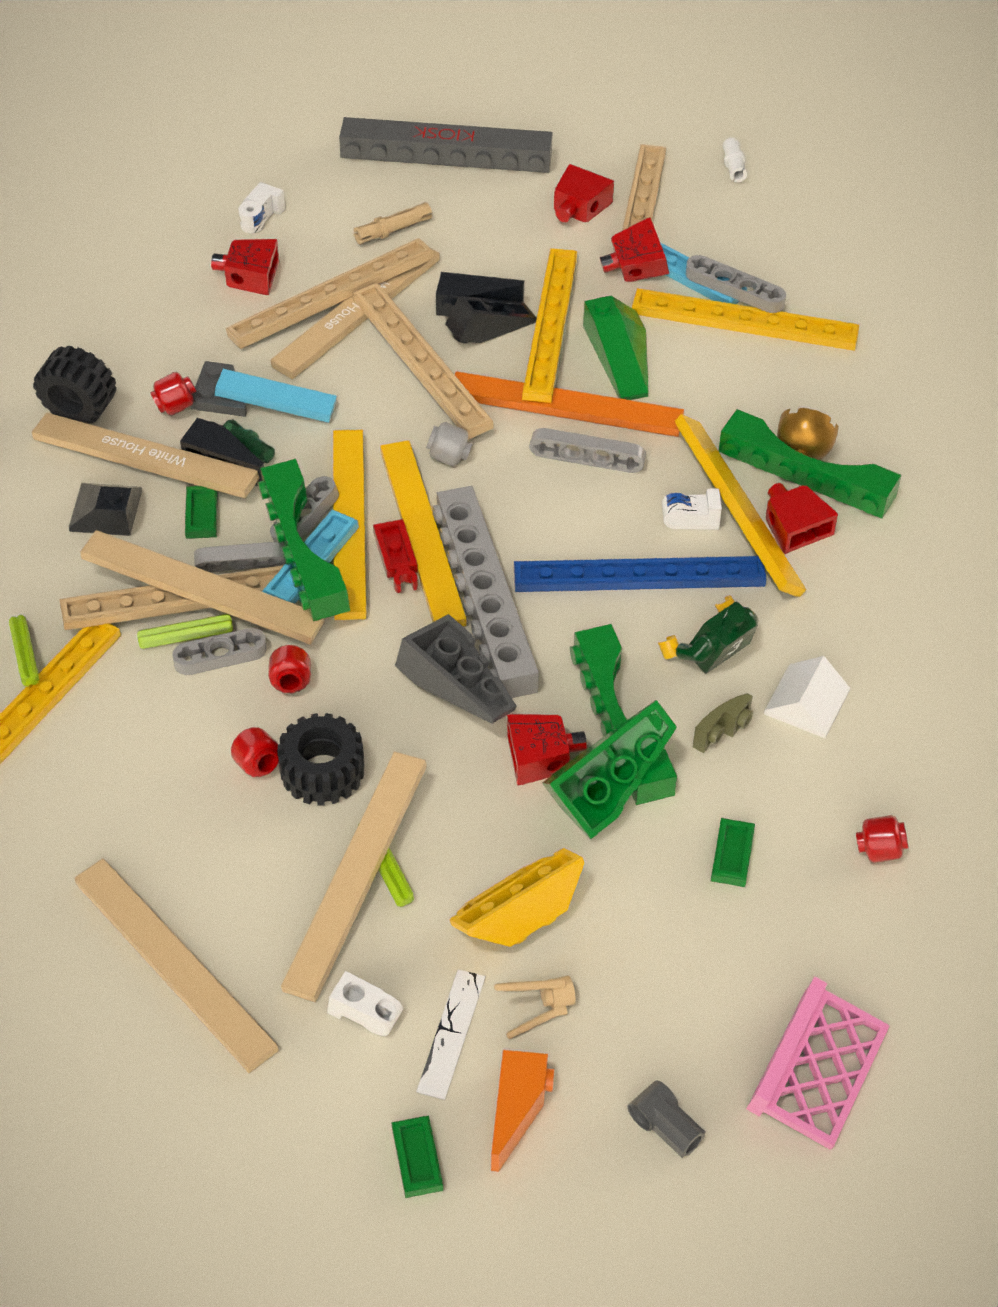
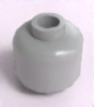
[426,422,472,466]

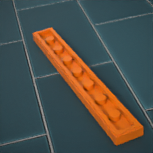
[455,371,684,437]

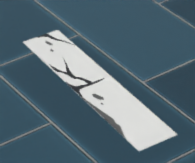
[416,969,486,1100]

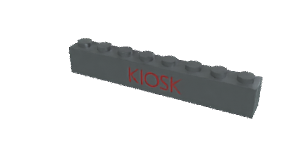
[339,117,553,173]

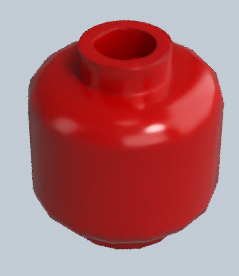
[150,372,197,415]
[268,645,311,694]
[231,727,279,777]
[856,815,909,863]

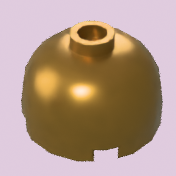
[777,408,839,460]

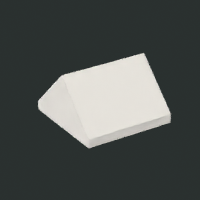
[764,656,850,738]

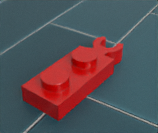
[373,519,418,593]

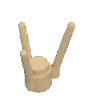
[494,976,575,1039]

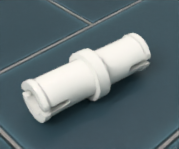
[723,138,747,182]

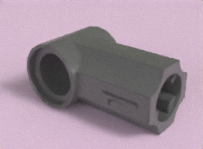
[627,1080,706,1158]

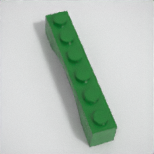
[718,409,902,519]
[257,459,350,622]
[570,624,677,805]

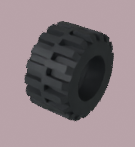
[33,346,117,424]
[277,713,365,806]

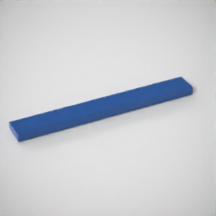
[514,556,766,592]

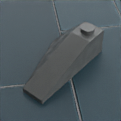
[395,614,516,724]

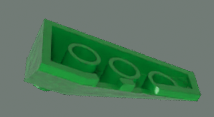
[583,295,649,400]
[542,700,677,839]

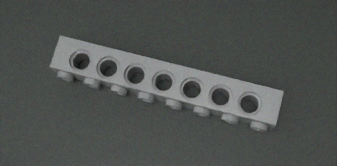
[432,486,539,698]

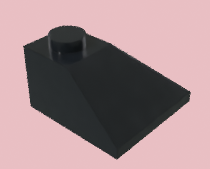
[69,483,142,536]

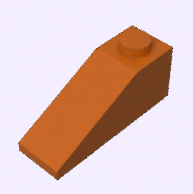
[491,1050,554,1172]

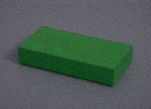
[185,486,218,539]
[711,818,755,887]
[391,1115,443,1198]

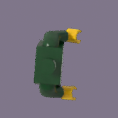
[658,595,759,674]

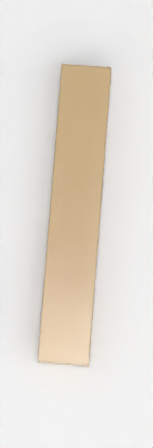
[622,144,666,231]

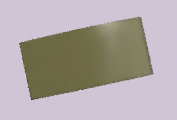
[693,693,753,753]

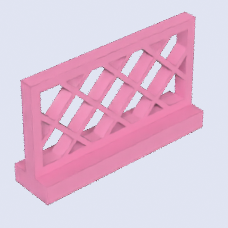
[746,976,890,1150]

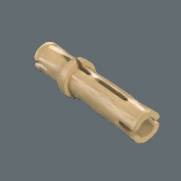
[353,202,432,245]

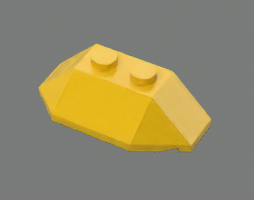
[449,848,584,947]

